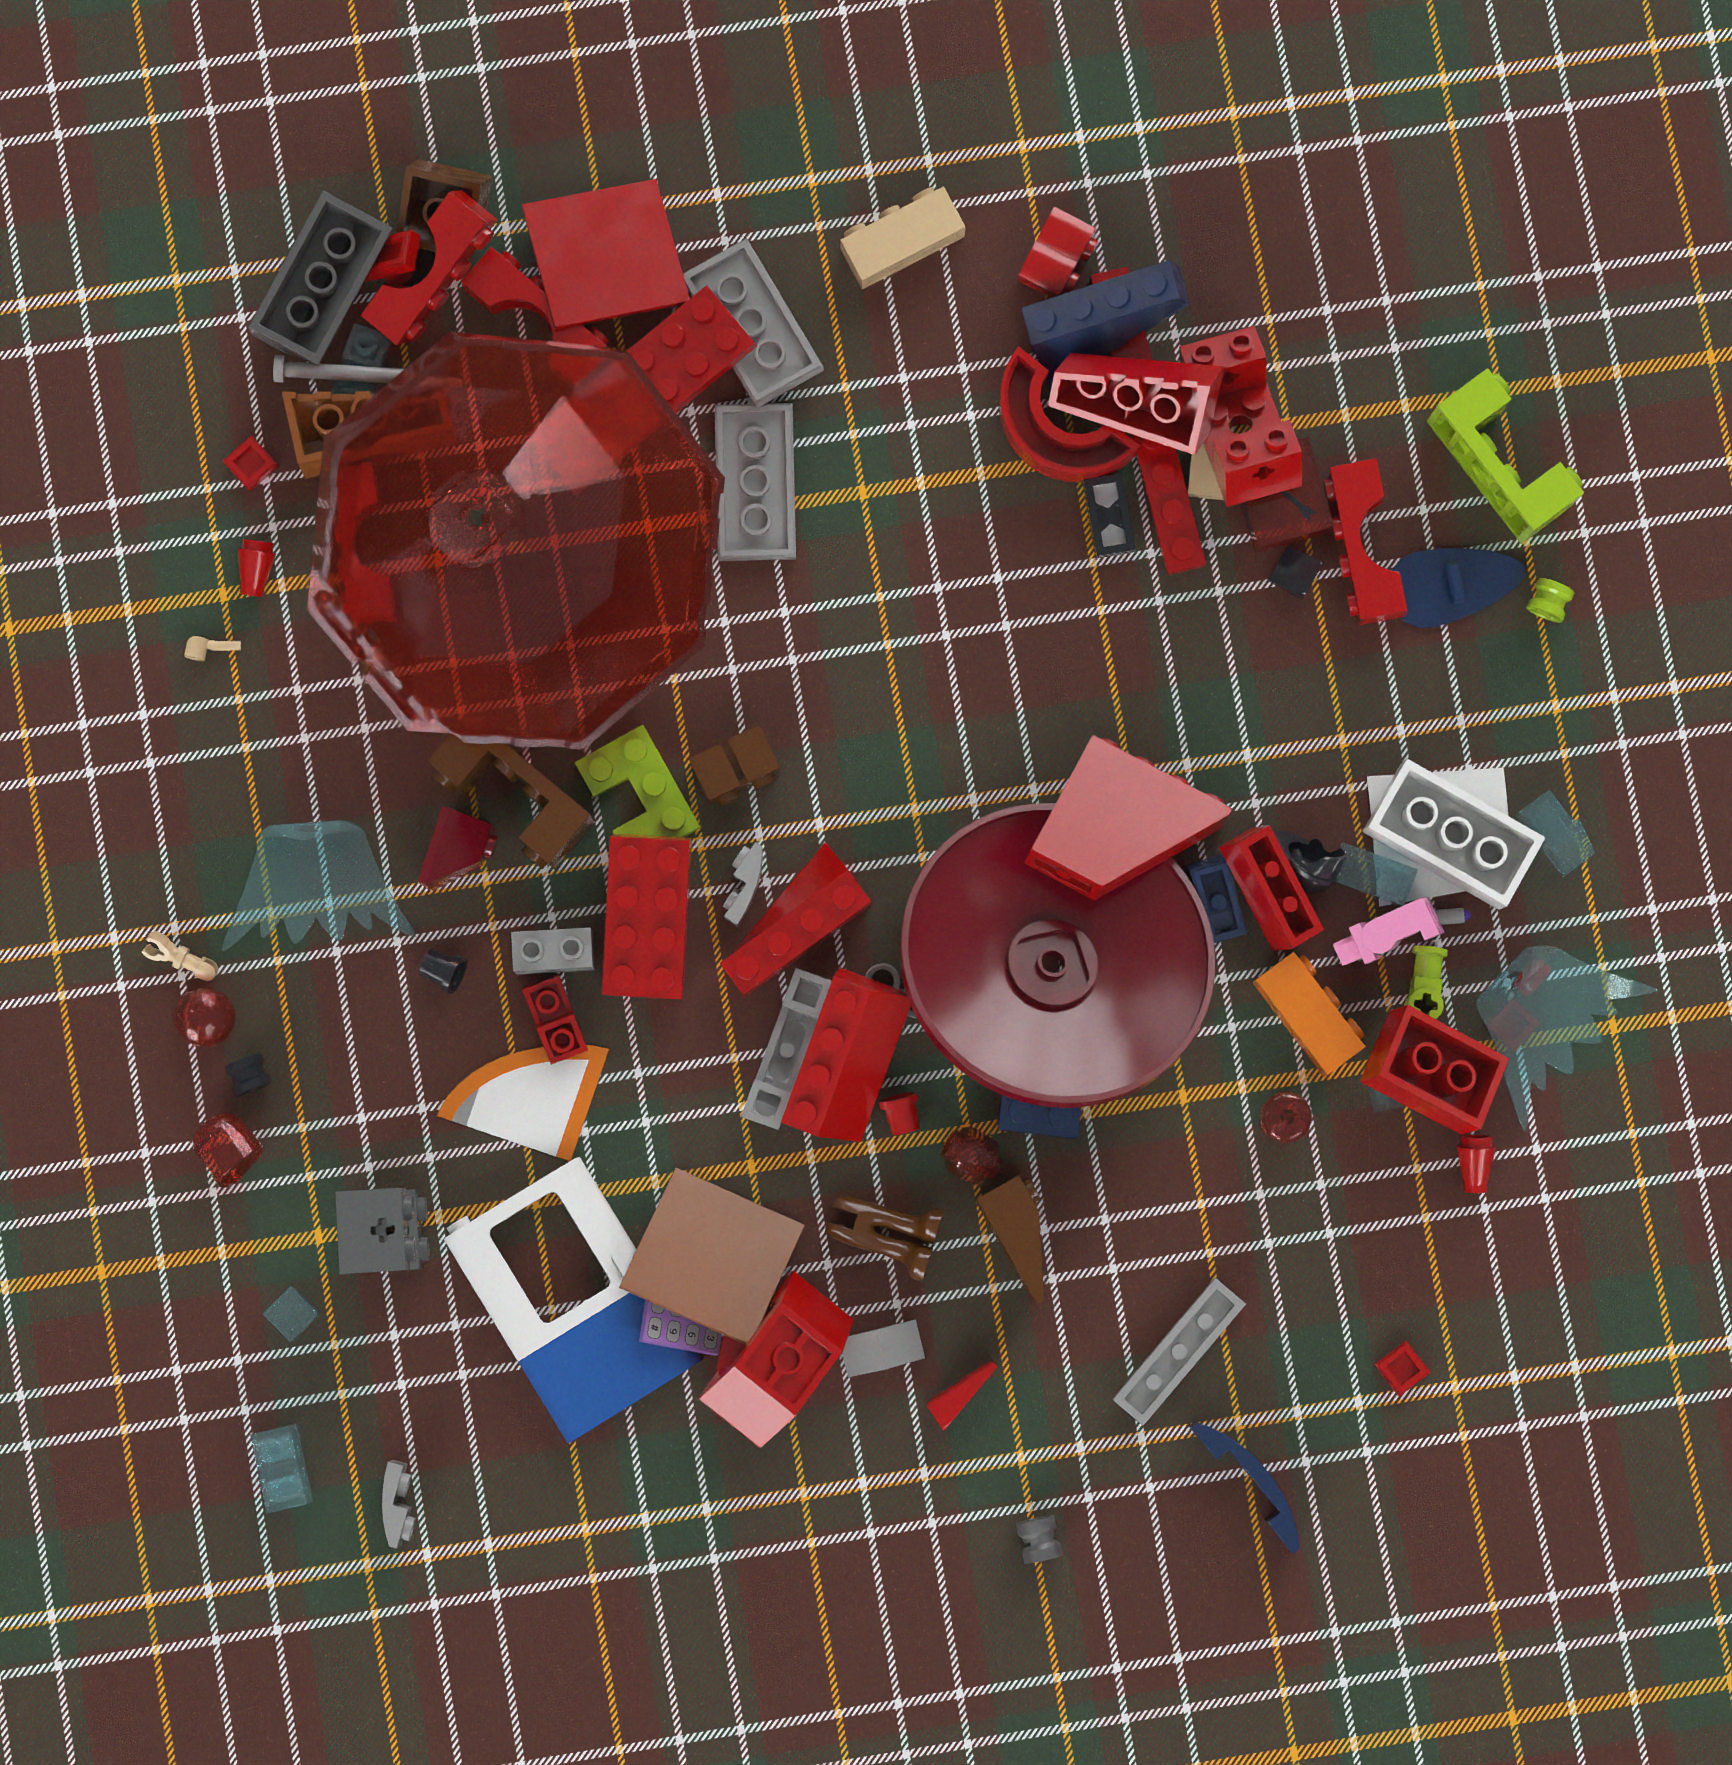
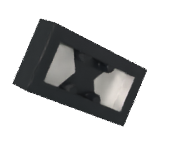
[1083,473,1136,558]

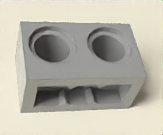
[511,927,596,975]

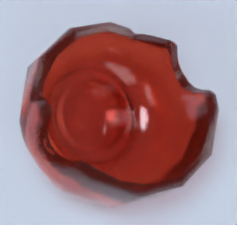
[174,987,235,1047]

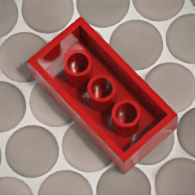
[602,833,692,999]

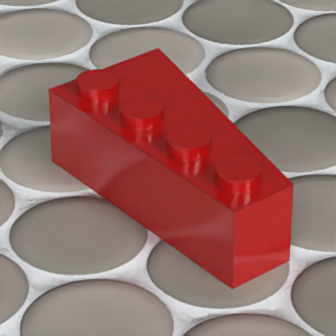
[1048,353,1225,455]

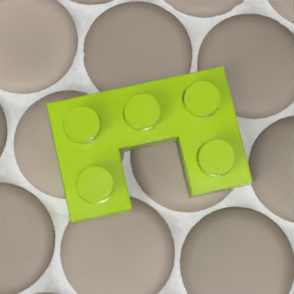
[574,725,701,837]

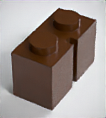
[688,724,781,807]

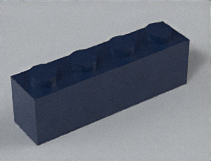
[1022,260,1190,387]

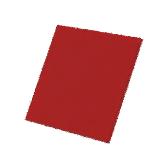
[522,179,690,329]

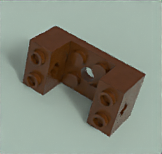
[428,713,596,870]

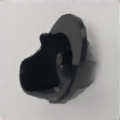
[1275,831,1347,894]

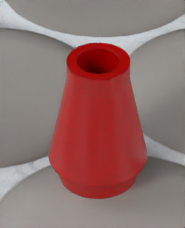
[237,539,277,597]
[1456,1134,1496,1193]

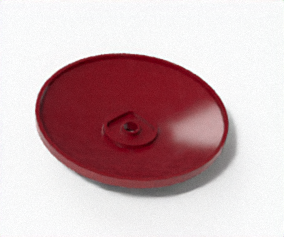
[899,803,1215,1108]

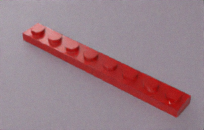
[1090,266,1206,576]

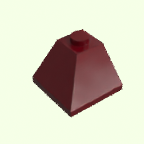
[417,806,499,891]

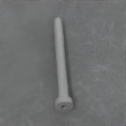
[273,355,463,388]

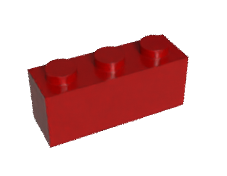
[1219,825,1324,951]

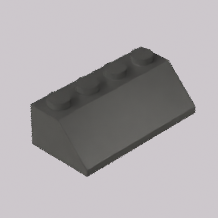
[249,191,393,365]

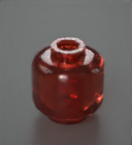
[1258,1091,1312,1143]
[941,1126,1003,1185]

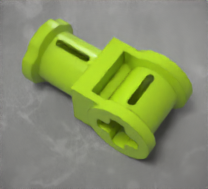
[1404,945,1448,1019]

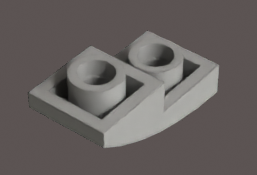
[723,842,763,928]
[382,1460,416,1548]

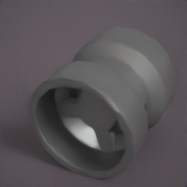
[1016,1515,1063,1564]

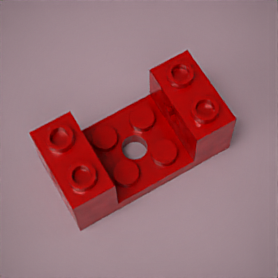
[1179,326,1302,507]

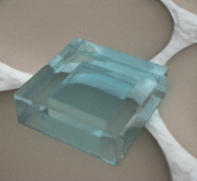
[263,1286,320,1342]

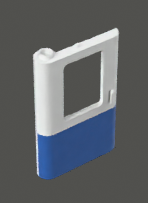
[444,1157,704,1444]

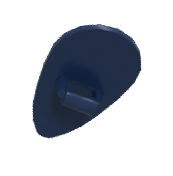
[1392,548,1525,628]

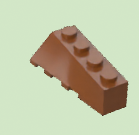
[282,391,457,479]

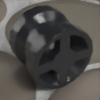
[224,1053,273,1097]

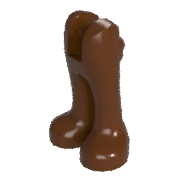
[825,1196,944,1282]

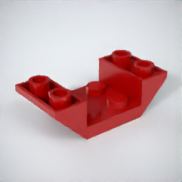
[697,1271,854,1448]

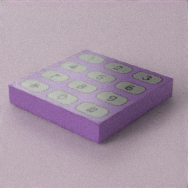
[639,1300,722,1356]

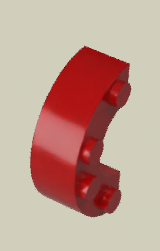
[999,346,1140,482]

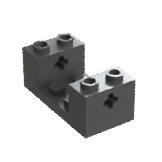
[335,1188,430,1274]

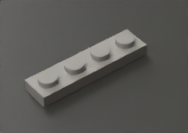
[1112,1278,1246,1426]

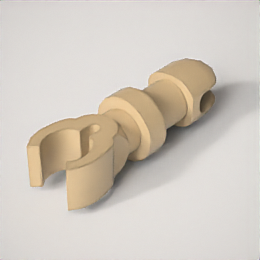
[142,931,218,981]

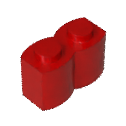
[1018,207,1099,298]

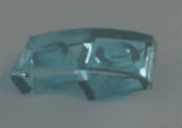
[331,323,391,394]

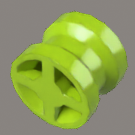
[1526,578,1575,623]

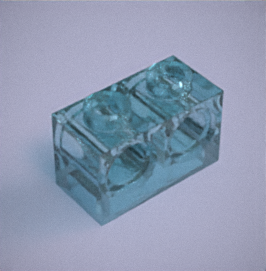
[250,1424,313,1514]

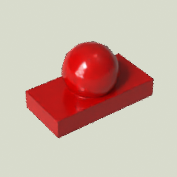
[364,230,420,284]

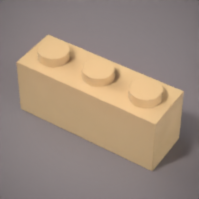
[840,186,966,289]

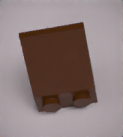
[975,1175,1044,1305]

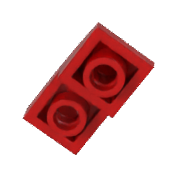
[522,973,588,1065]

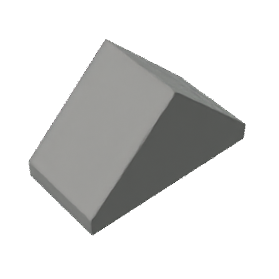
[842,1319,925,1377]

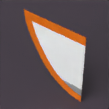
[437,1044,609,1161]

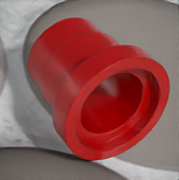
[879,1091,921,1135]

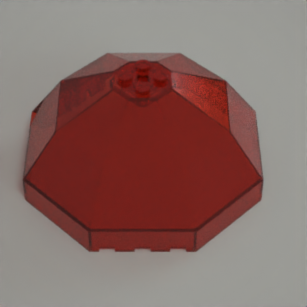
[306,332,725,750]

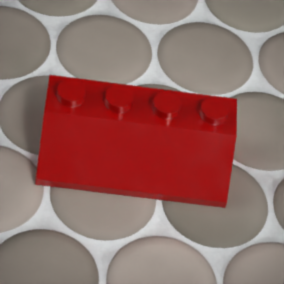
[781,967,911,1142]

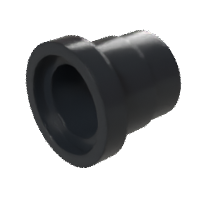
[419,949,468,994]

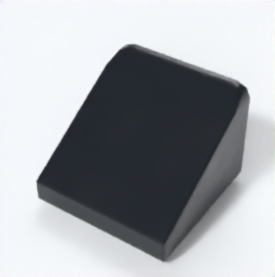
[1268,547,1324,600]

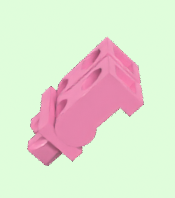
[1333,897,1445,966]

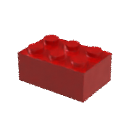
[1360,1005,1509,1135]

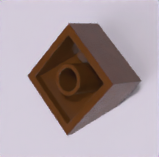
[396,159,493,260]

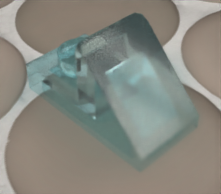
[1516,790,1595,877]

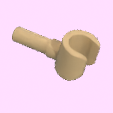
[184,636,241,661]

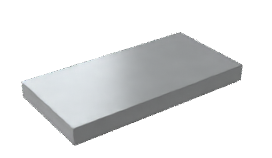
[683,238,824,408]
[715,403,796,561]

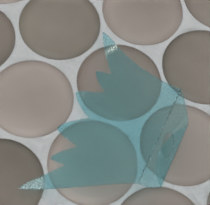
[221,820,416,952]
[1476,946,1658,1131]

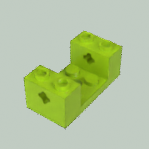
[1426,368,1584,544]

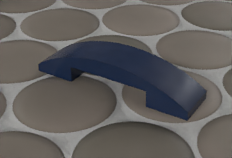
[1188,1421,1300,1554]

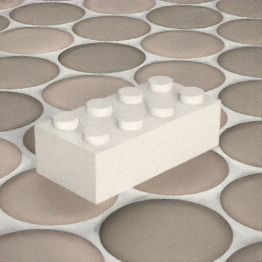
[1362,759,1545,910]

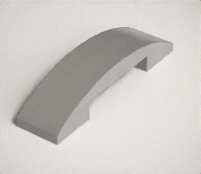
[741,968,831,1130]

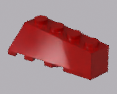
[720,842,872,998]

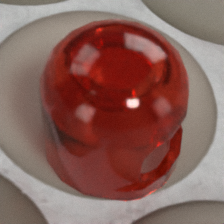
[193,1112,264,1188]

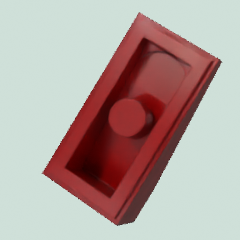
[926,1360,997,1431]

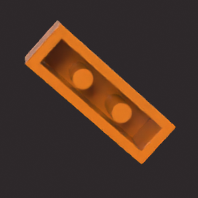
[1252,951,1366,1077]

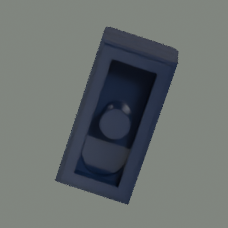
[1186,855,1247,943]

